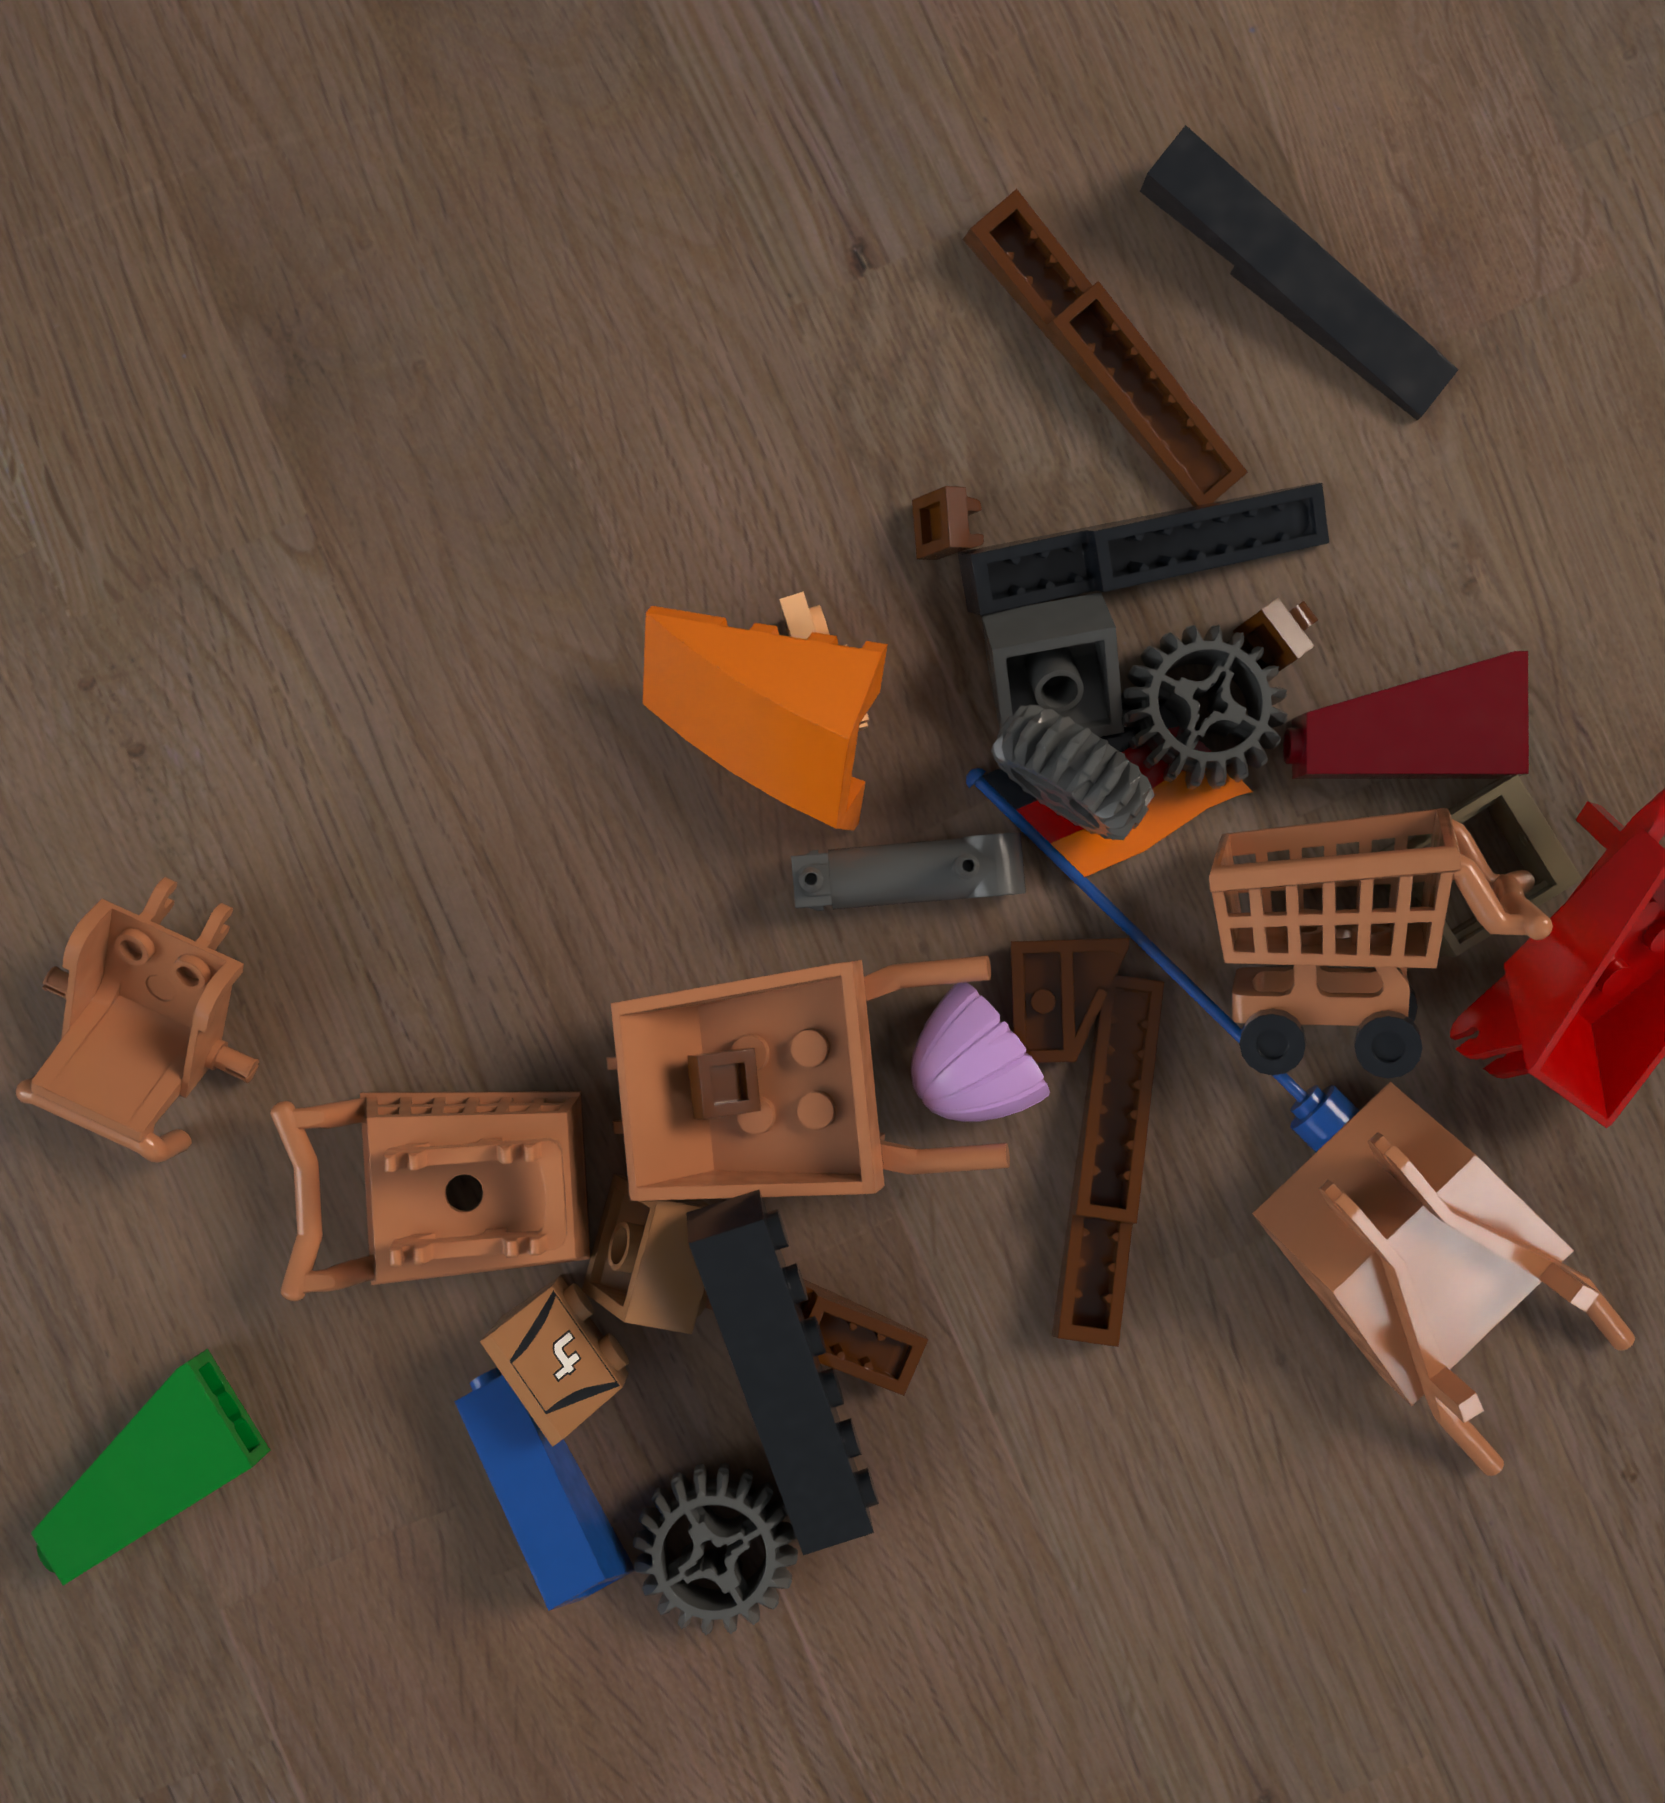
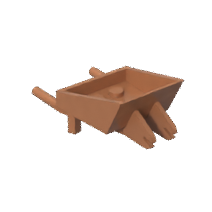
[606,955,1010,1201]
[1252,1081,1635,1476]

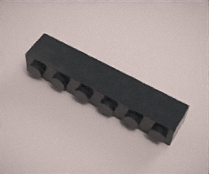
[686,1190,879,1555]

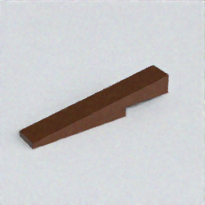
[962,189,1248,506]
[1051,975,1165,1347]

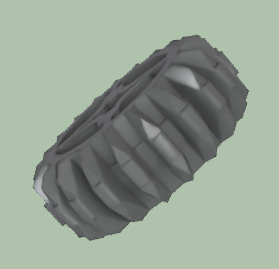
[1121,625,1288,789]
[991,705,1155,840]
[633,1462,798,1636]

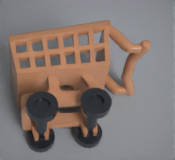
[1209,808,1553,1079]

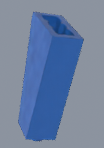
[454,1368,635,1611]

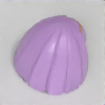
[911,983,1050,1122]

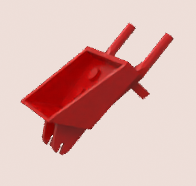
[1450,788,1665,1129]

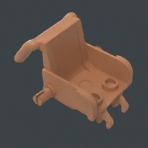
[15,877,259,1163]

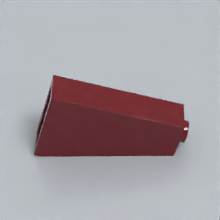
[1283,651,1529,779]

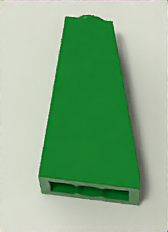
[31,1349,271,1586]

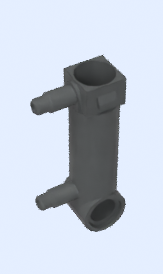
[791,833,1026,911]

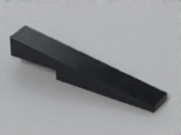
[1140,125,1458,420]
[958,483,1329,615]

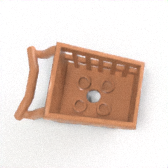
[270,1091,591,1301]

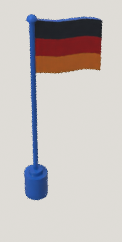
[966,700,1360,1152]

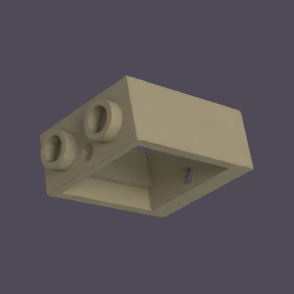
[1379,774,1583,957]

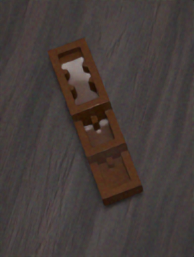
[705,1279,928,1396]

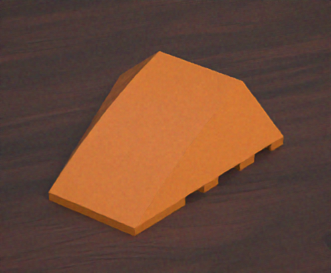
[643,606,888,831]

